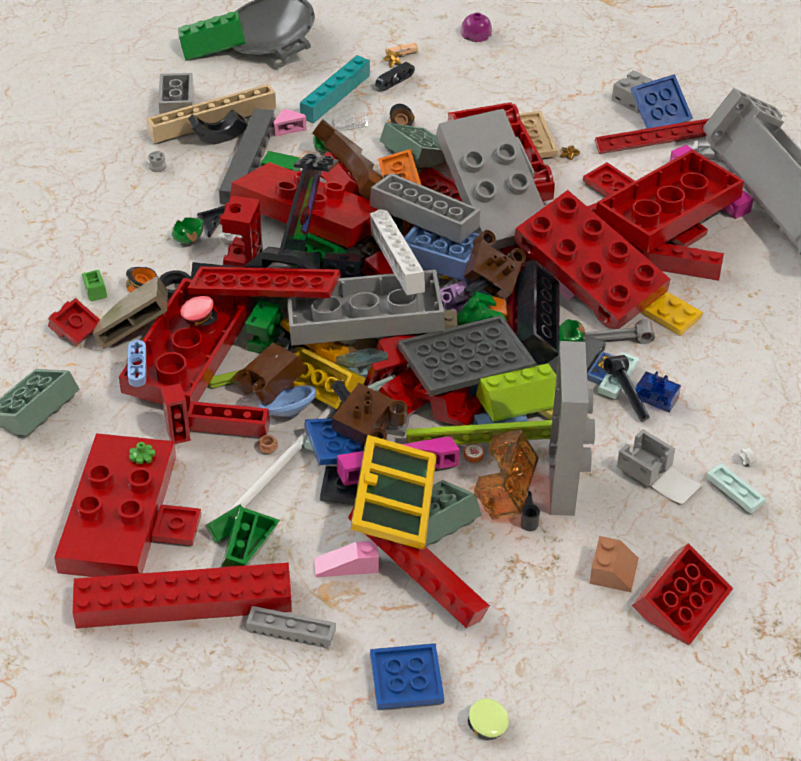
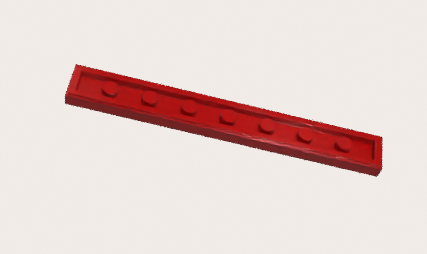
[595,118,709,154]

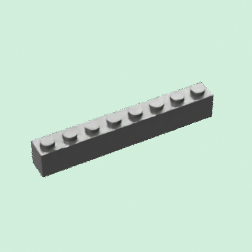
[219,108,276,204]

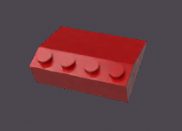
[632,543,733,645]

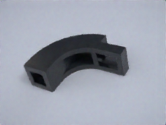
[188,109,248,144]

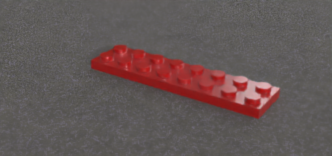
[583,162,708,247]
[187,267,341,299]

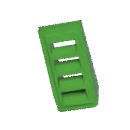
[82,270,107,301]

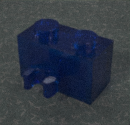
[636,371,681,413]

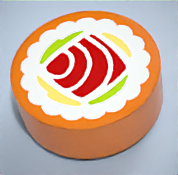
[464,444,484,463]

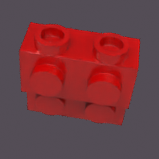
[48,298,100,346]

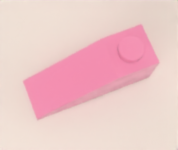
[314,541,379,577]

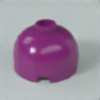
[461,12,492,42]

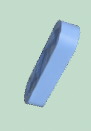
[128,340,146,387]

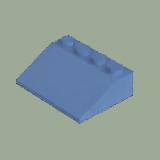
[404,225,479,281]

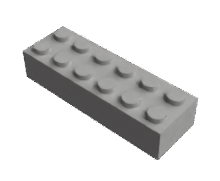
[370,173,481,243]

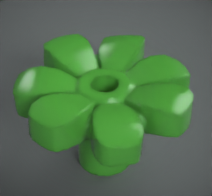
[129,442,155,464]

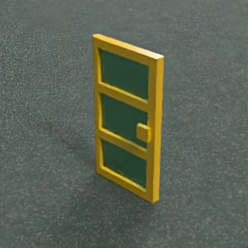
[350,435,436,549]

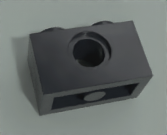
[323,252,362,278]

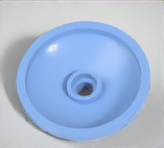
[259,385,316,418]

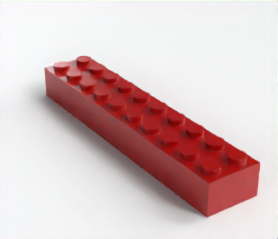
[72,562,292,629]

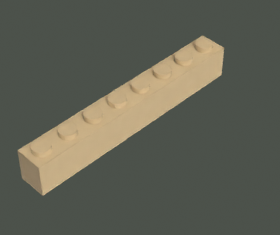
[146,84,276,143]

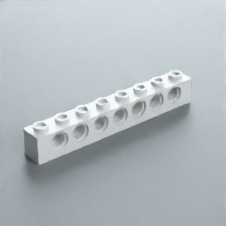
[370,210,425,295]

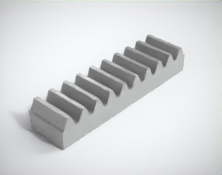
[246,606,336,648]

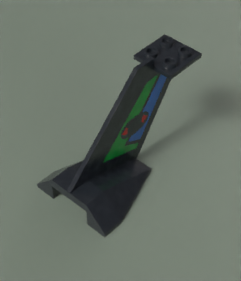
[244,154,339,269]

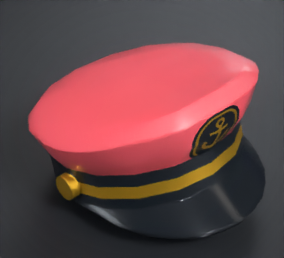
[180,296,217,326]

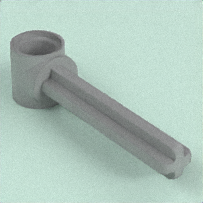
[582,319,655,344]

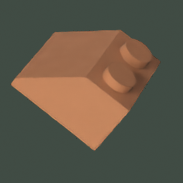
[589,536,639,592]

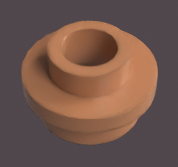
[258,435,278,453]

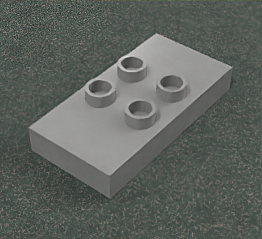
[436,109,544,250]
[288,270,445,345]
[548,341,595,516]

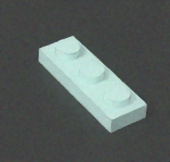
[598,352,639,399]
[706,463,766,514]

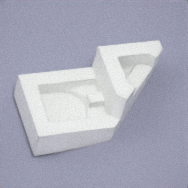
[690,140,716,159]

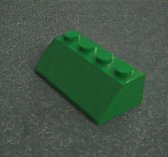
[178,11,246,61]

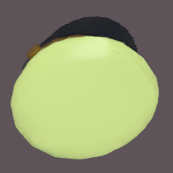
[468,698,509,740]

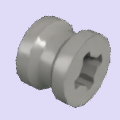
[148,151,166,172]

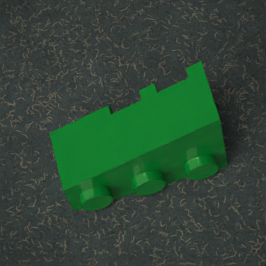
[221,507,280,567]

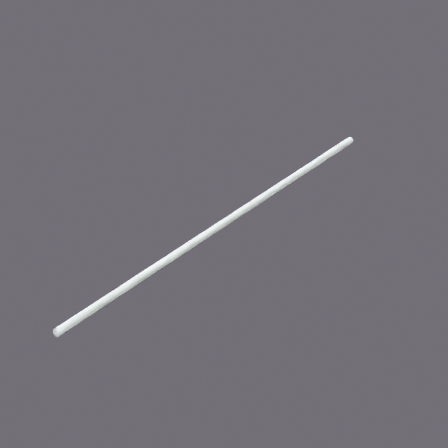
[228,278,462,511]

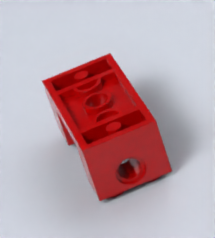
[219,196,263,267]

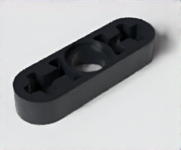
[375,62,415,91]

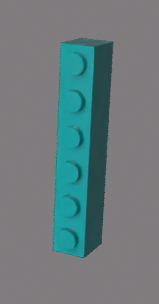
[300,55,370,124]

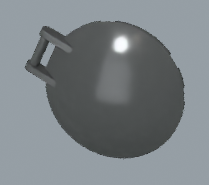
[232,0,315,62]

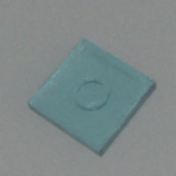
[336,348,388,368]

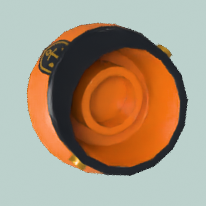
[126,267,157,293]

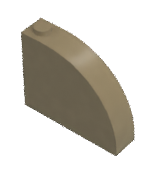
[93,276,168,349]

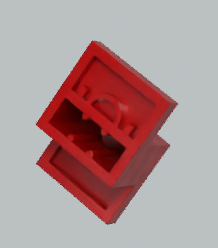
[363,334,415,386]
[413,382,484,426]

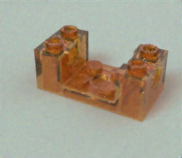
[474,429,539,520]

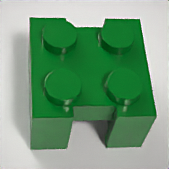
[457,291,507,326]
[245,299,284,354]

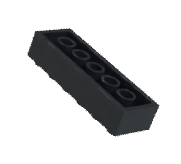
[517,261,560,365]

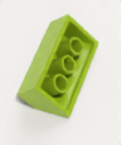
[476,364,556,422]

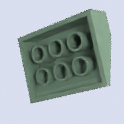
[380,123,446,170]
[0,369,80,436]
[396,480,482,546]

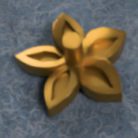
[383,49,401,68]
[561,145,580,160]

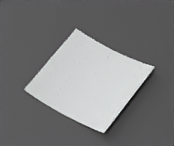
[652,467,703,504]

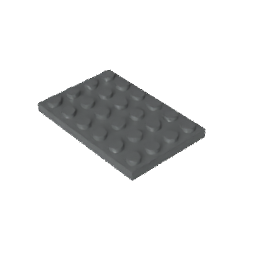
[397,315,536,396]

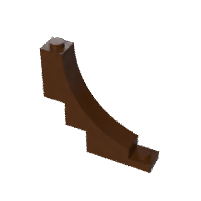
[312,119,383,200]

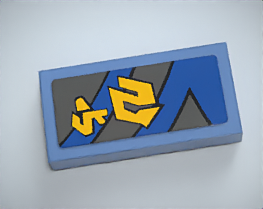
[587,351,614,384]

